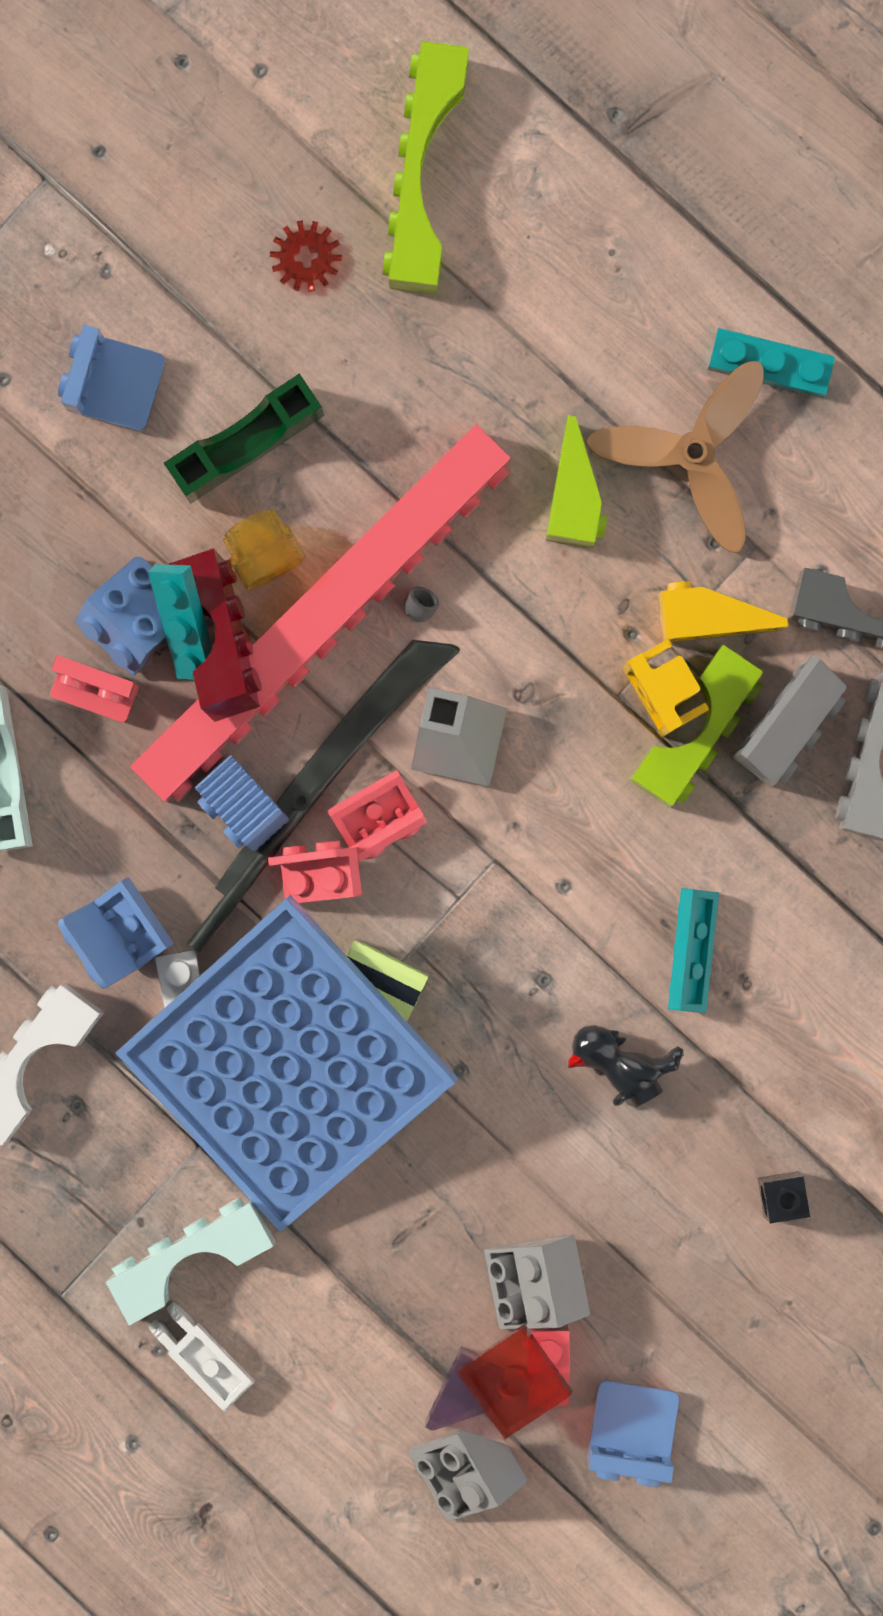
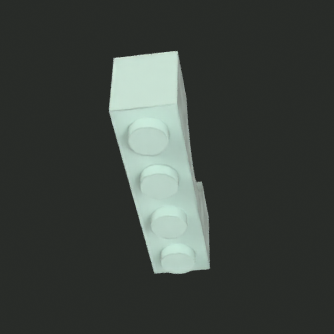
[0,685,33,852]
[106,1197,276,1326]

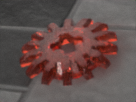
[270,220,342,292]

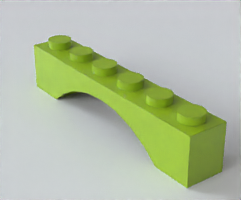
[382,41,469,295]

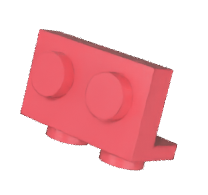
[327,770,427,862]

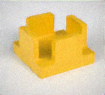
[622,639,709,737]

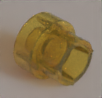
[223,509,306,591]

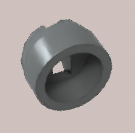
[404,586,439,622]

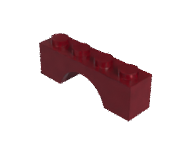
[169,548,262,722]

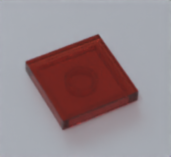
[457,1324,573,1439]

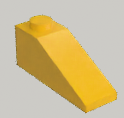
[658,581,788,642]

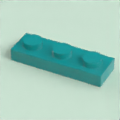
[707,328,835,398]
[148,564,212,680]
[668,888,719,1013]

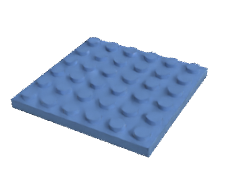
[116,895,458,1232]

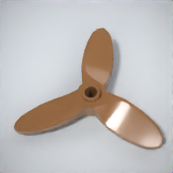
[586,361,764,553]

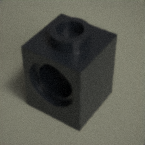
[757,1171,810,1224]

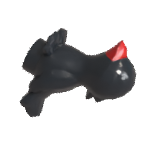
[568,1025,684,1108]

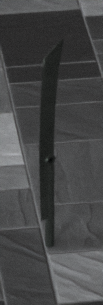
[187,640,460,953]

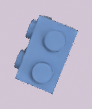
[58,324,165,431]
[75,557,166,677]
[58,877,174,989]
[587,1380,679,1487]

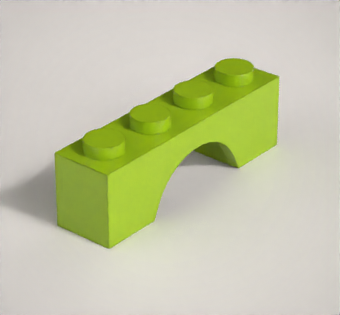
[629,645,763,808]

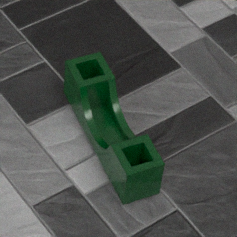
[164,373,324,504]

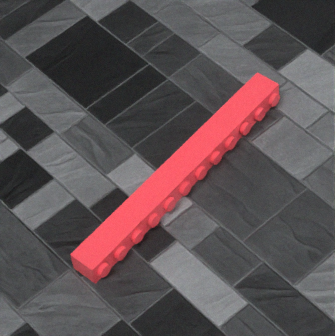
[130,424,511,803]

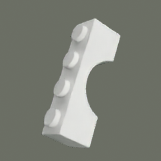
[0,983,105,1146]

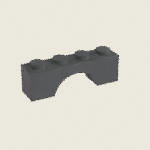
[788,568,883,649]

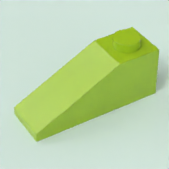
[546,415,608,548]

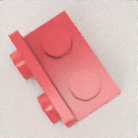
[50,655,139,723]
[268,841,362,903]

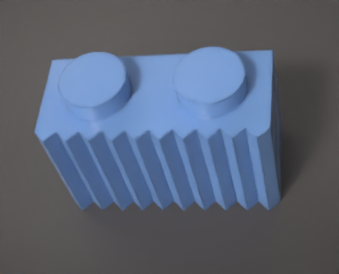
[195,755,289,852]

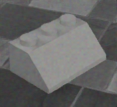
[732,654,847,787]

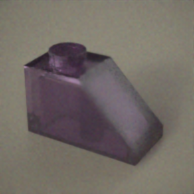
[425,1346,509,1431]

